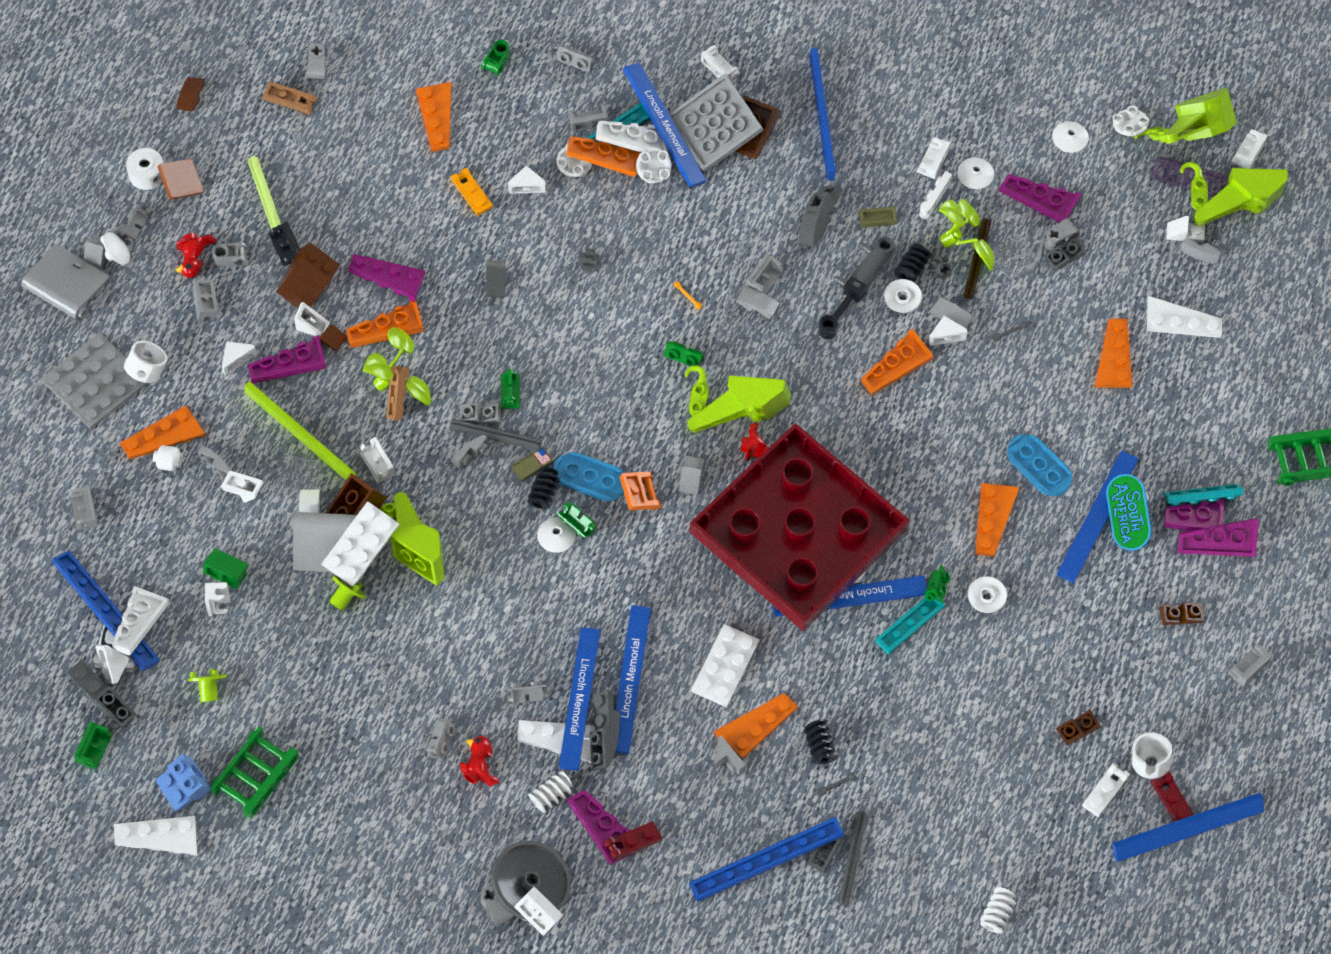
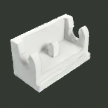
[701,45,740,80]
[1231,129,1268,169]
[917,138,950,179]
[360,437,394,484]
[205,582,230,616]
[514,887,563,936]

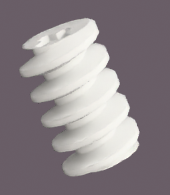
[528,771,573,813]
[980,887,1016,934]

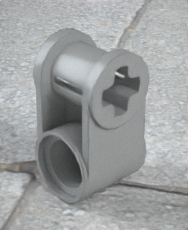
[307,44,326,79]
[1044,218,1080,250]
[212,242,248,266]
[481,886,514,927]

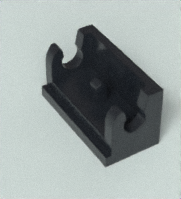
[269,221,300,266]

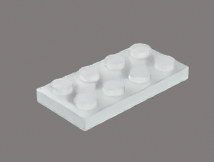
[321,501,400,587]
[691,624,760,707]

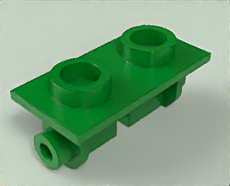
[664,341,705,366]
[501,369,520,409]
[557,502,597,538]
[925,564,950,604]

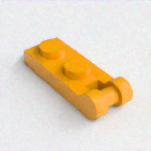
[450,168,493,216]

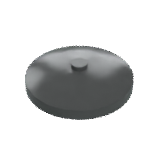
[491,841,571,920]

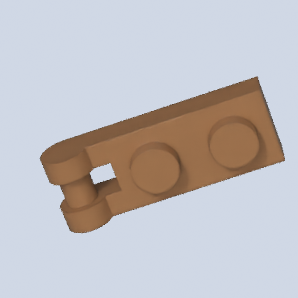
[262,81,317,115]
[386,366,410,421]

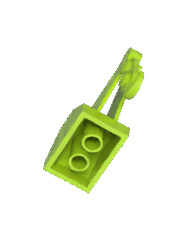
[1134,87,1237,144]
[1180,162,1288,226]
[684,365,791,433]
[380,492,445,586]

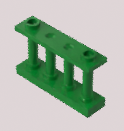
[1267,428,1331,486]
[211,726,299,819]

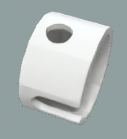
[126,148,163,190]
[124,341,167,383]
[1131,732,1172,779]

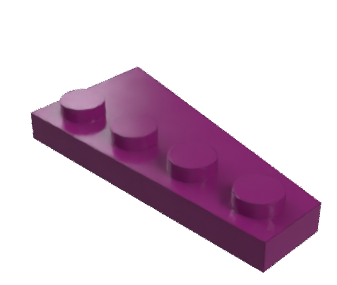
[999,174,1081,222]
[348,254,425,302]
[248,335,326,384]
[1178,518,1259,557]
[567,790,633,866]

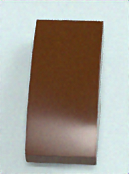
[176,77,205,111]
[1160,602,1204,625]
[1056,710,1101,745]

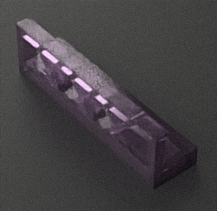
[1150,155,1228,197]

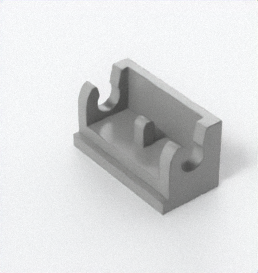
[568,104,608,132]
[746,253,783,295]
[192,279,218,322]
[70,485,98,531]
[1228,644,1273,687]

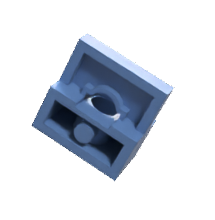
[155,754,211,812]

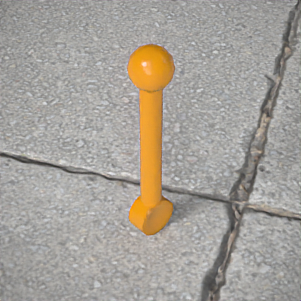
[674,281,702,310]

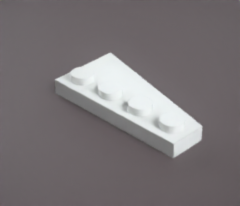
[596,121,668,152]
[1146,296,1222,338]
[112,586,169,655]
[518,720,595,763]
[114,816,198,856]

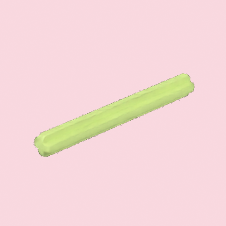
[247,156,281,229]

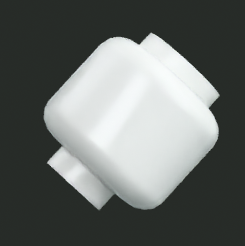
[153,445,183,471]

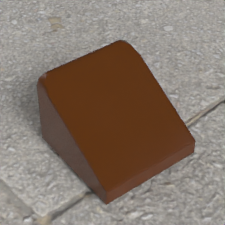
[320,324,347,352]

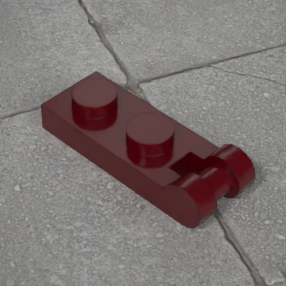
[1151,772,1194,822]
[603,821,662,861]

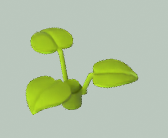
[938,199,995,271]
[363,327,431,406]

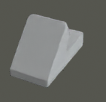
[679,456,704,495]
[714,736,746,776]

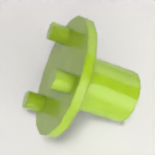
[329,575,366,611]
[187,669,227,702]

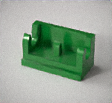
[203,548,248,589]
[74,721,113,770]

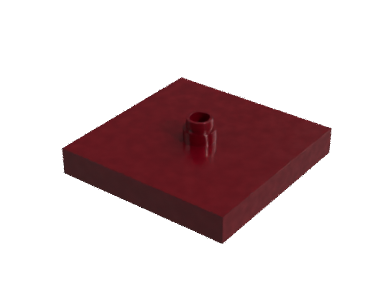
[689,423,910,632]

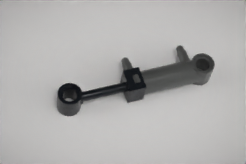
[818,236,894,339]

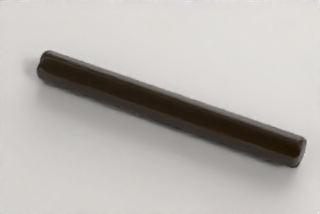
[964,218,992,299]

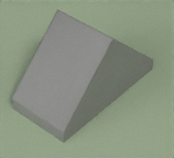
[83,236,106,270]

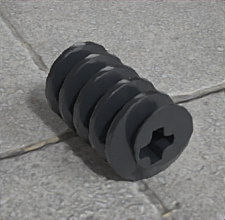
[894,243,932,281]
[527,466,560,509]
[804,719,837,764]

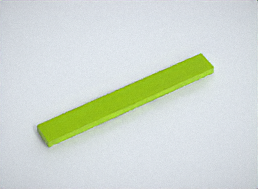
[244,381,357,480]

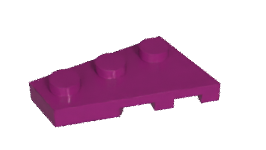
[1164,499,1224,531]

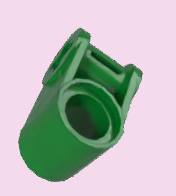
[481,40,510,76]

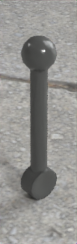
[992,322,1028,341]
[818,772,856,795]

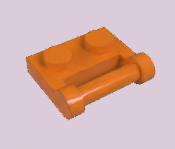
[620,471,661,510]

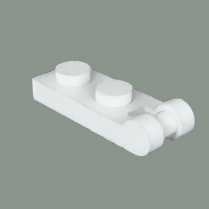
[919,171,952,219]
[1082,763,1130,817]

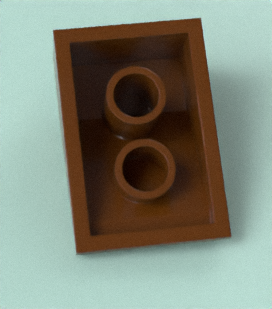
[736,96,781,160]
[276,243,340,308]
[325,473,387,515]

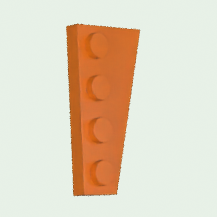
[416,82,451,152]
[566,137,641,177]
[346,300,424,348]
[1094,319,1132,388]
[861,329,934,395]
[120,405,206,460]
[975,483,1020,557]
[714,693,798,759]

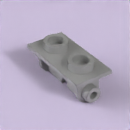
[556,45,595,72]
[118,204,148,244]
[506,681,547,704]
[426,717,455,761]

